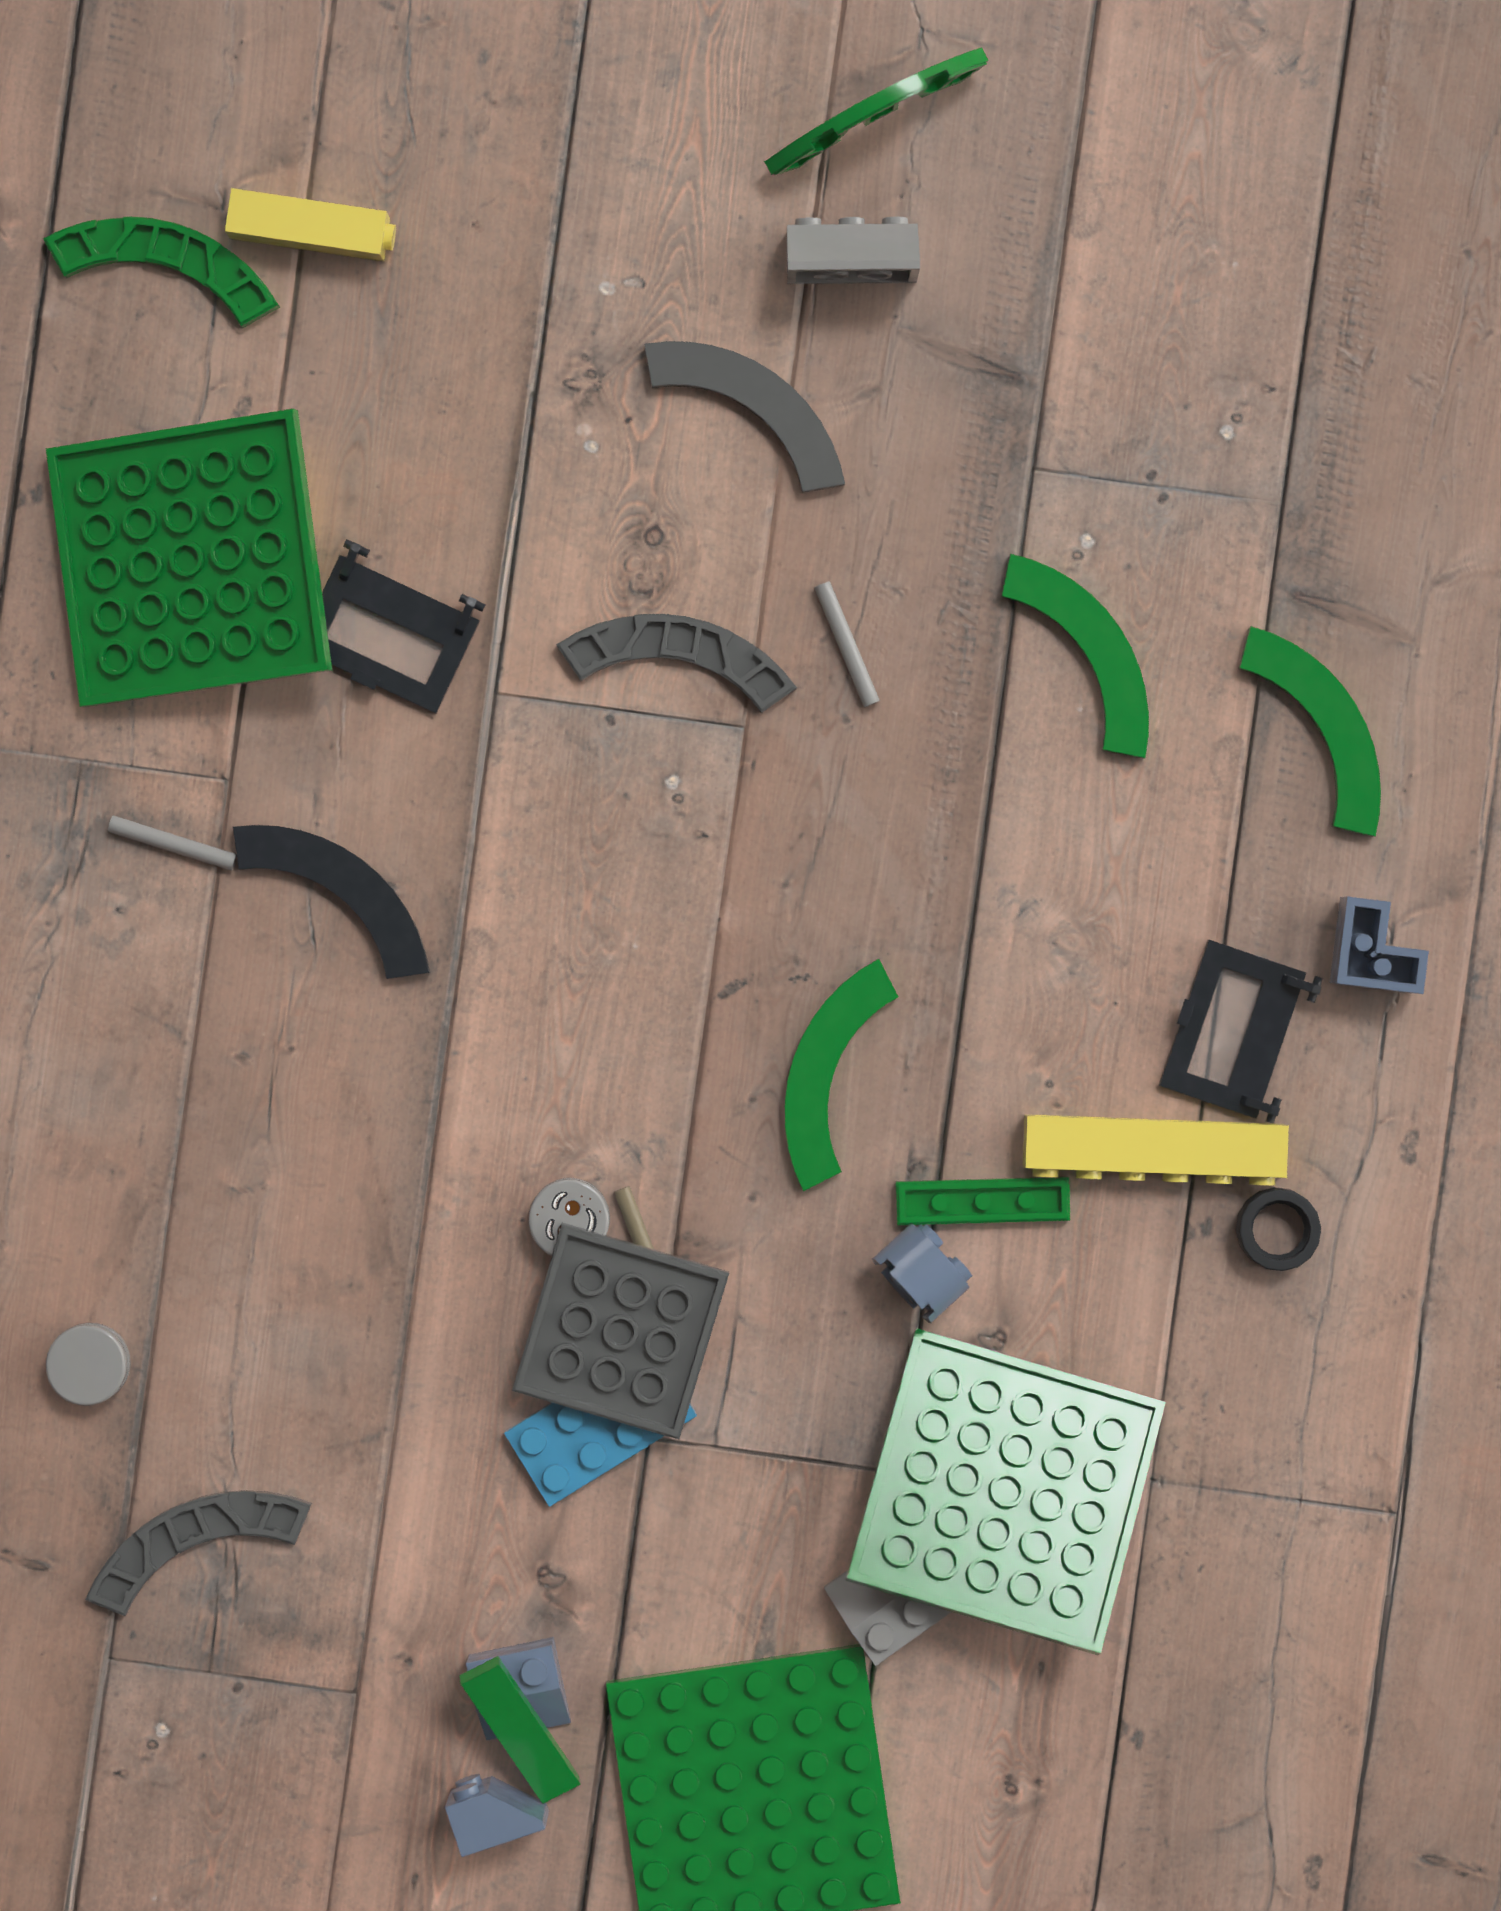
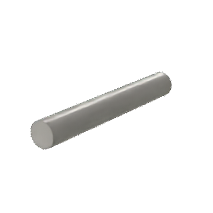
[814,581,880,707]
[108,815,237,871]

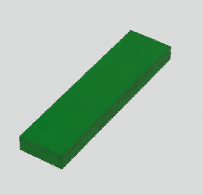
[896,1176,1070,1225]
[459,1656,581,1804]

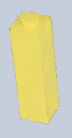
[225,188,396,261]

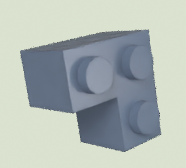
[1329,896,1429,994]

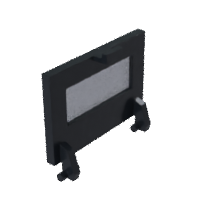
[322,539,486,714]
[1159,940,1323,1124]

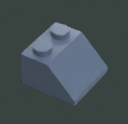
[466,1637,571,1741]
[445,1774,549,1857]

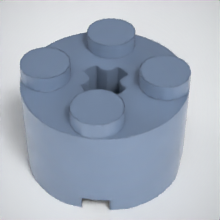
[872,1224,973,1323]

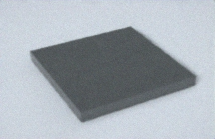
[512,1222,729,1439]

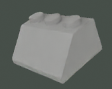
[787,217,920,284]
[824,1570,951,1666]

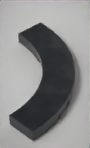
[233,825,431,979]

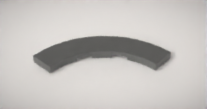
[644,341,845,493]
[556,614,797,713]
[85,1490,312,1616]

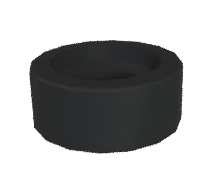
[1236,1187,1321,1271]

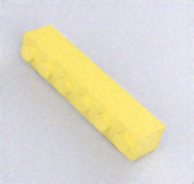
[1023,1114,1289,1186]

